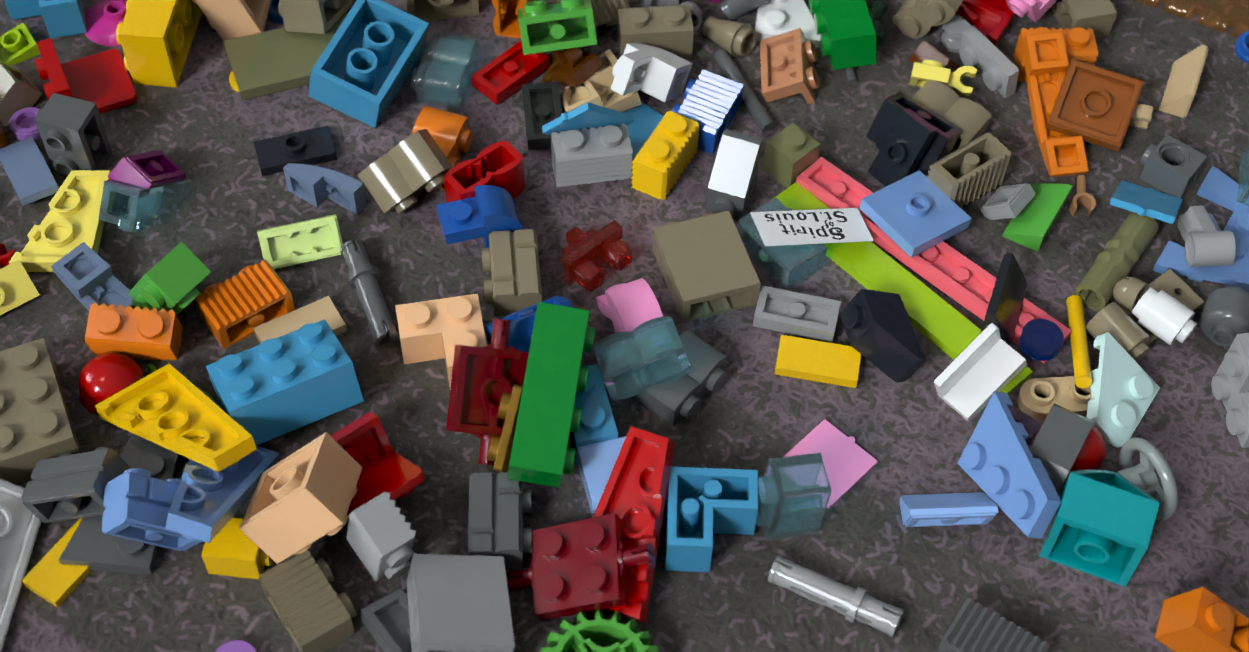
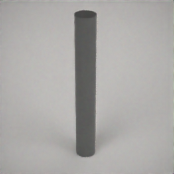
[713,49,776,132]

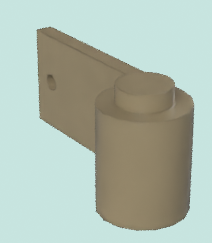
[1086,269,1204,362]

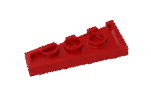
[593,426,675,624]

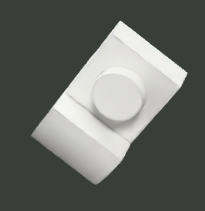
[611,43,693,102]

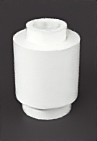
[1131,287,1197,345]

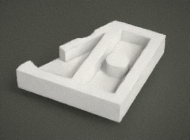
[755,0,821,48]

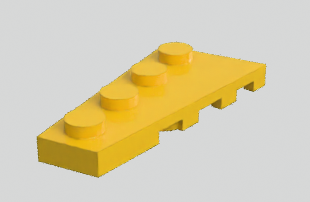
[95,363,257,472]

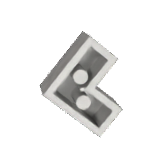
[1211,333,1249,448]

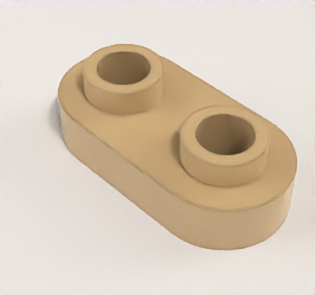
[1017,376,1091,420]

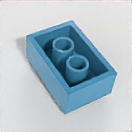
[308,0,429,129]
[206,319,364,446]

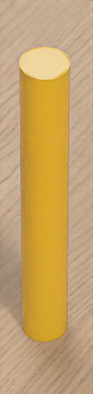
[1066,295,1092,388]

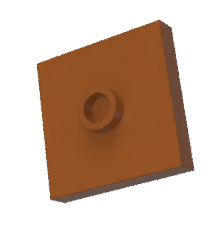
[1046,59,1144,152]

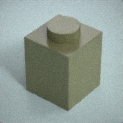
[763,123,820,188]

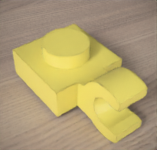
[909,60,977,97]

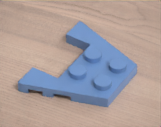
[1153,166,1249,291]

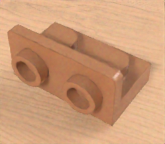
[760,28,820,104]

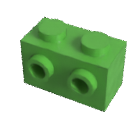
[518,0,597,55]
[128,241,211,315]

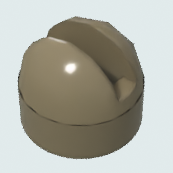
[1113,277,1149,312]

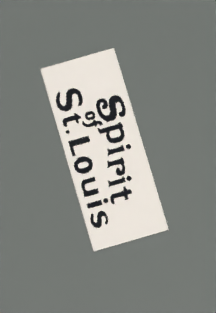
[750,208,874,246]

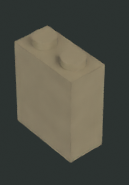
[653,210,761,323]

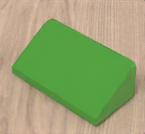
[1002,183,1073,252]

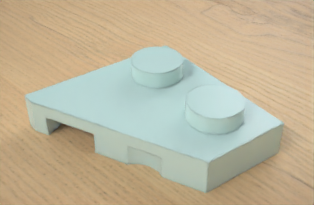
[1086,332,1160,448]

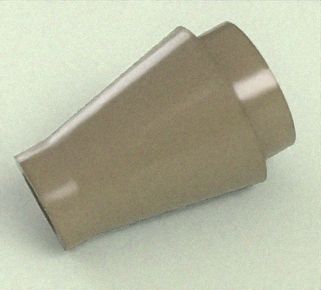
[702,16,757,57]

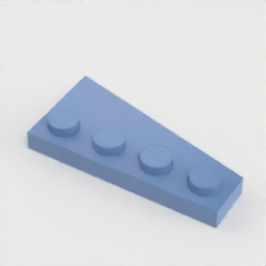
[165,446,280,543]

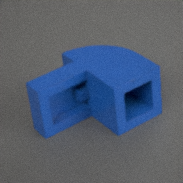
[436,185,523,248]

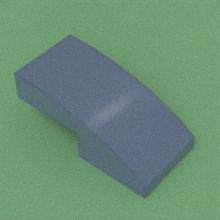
[0,137,59,206]
[283,163,367,215]
[51,242,135,311]

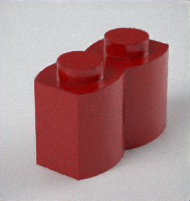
[444,141,525,203]

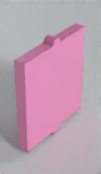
[776,419,878,509]

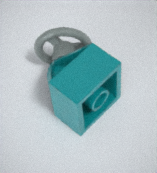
[1039,437,1178,587]

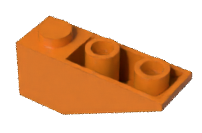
[1155,587,1249,652]

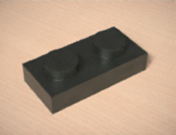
[522,82,562,150]

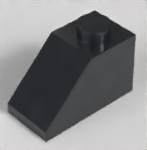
[839,289,926,383]

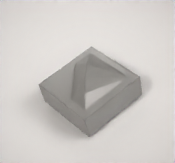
[980,183,1036,220]

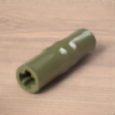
[1074,212,1159,311]

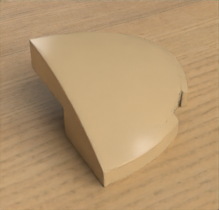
[563,49,642,113]

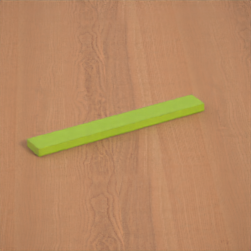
[769,182,1033,396]

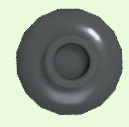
[1200,286,1249,347]

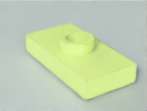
[257,214,343,269]

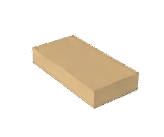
[254,296,347,343]

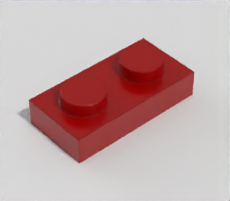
[471,41,550,105]

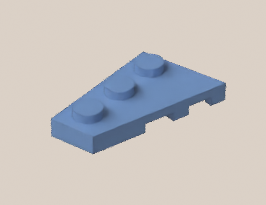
[957,391,1061,539]

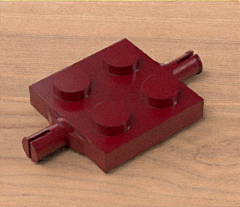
[446,319,529,466]
[506,513,655,621]

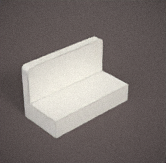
[934,323,1027,422]

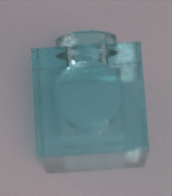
[99,180,164,232]

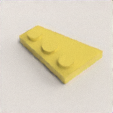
[9,170,114,272]

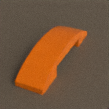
[1024,31,1089,177]

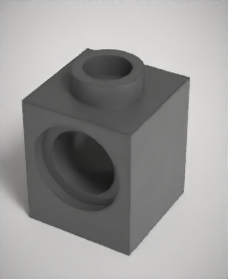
[1140,134,1208,198]

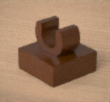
[549,47,602,87]

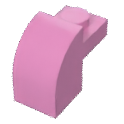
[596,278,670,361]

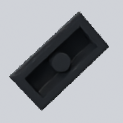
[980,252,1027,345]

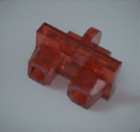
[561,220,632,292]

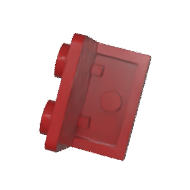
[34,38,137,114]
[331,411,425,522]

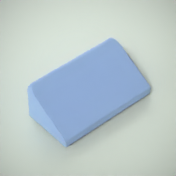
[900,492,998,527]

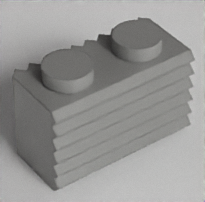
[551,123,633,187]
[346,492,416,581]

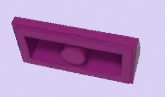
[107,150,186,189]

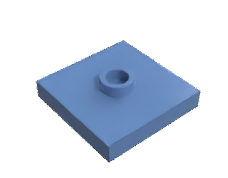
[859,170,972,258]

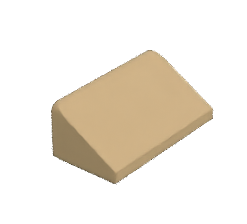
[1159,45,1208,118]

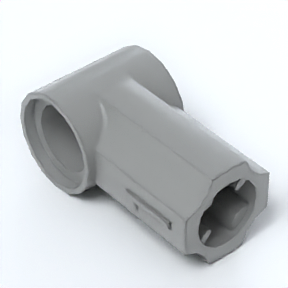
[1177,206,1236,267]

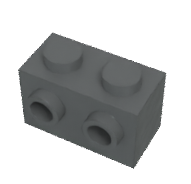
[35,93,112,177]

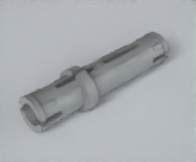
[768,555,904,637]

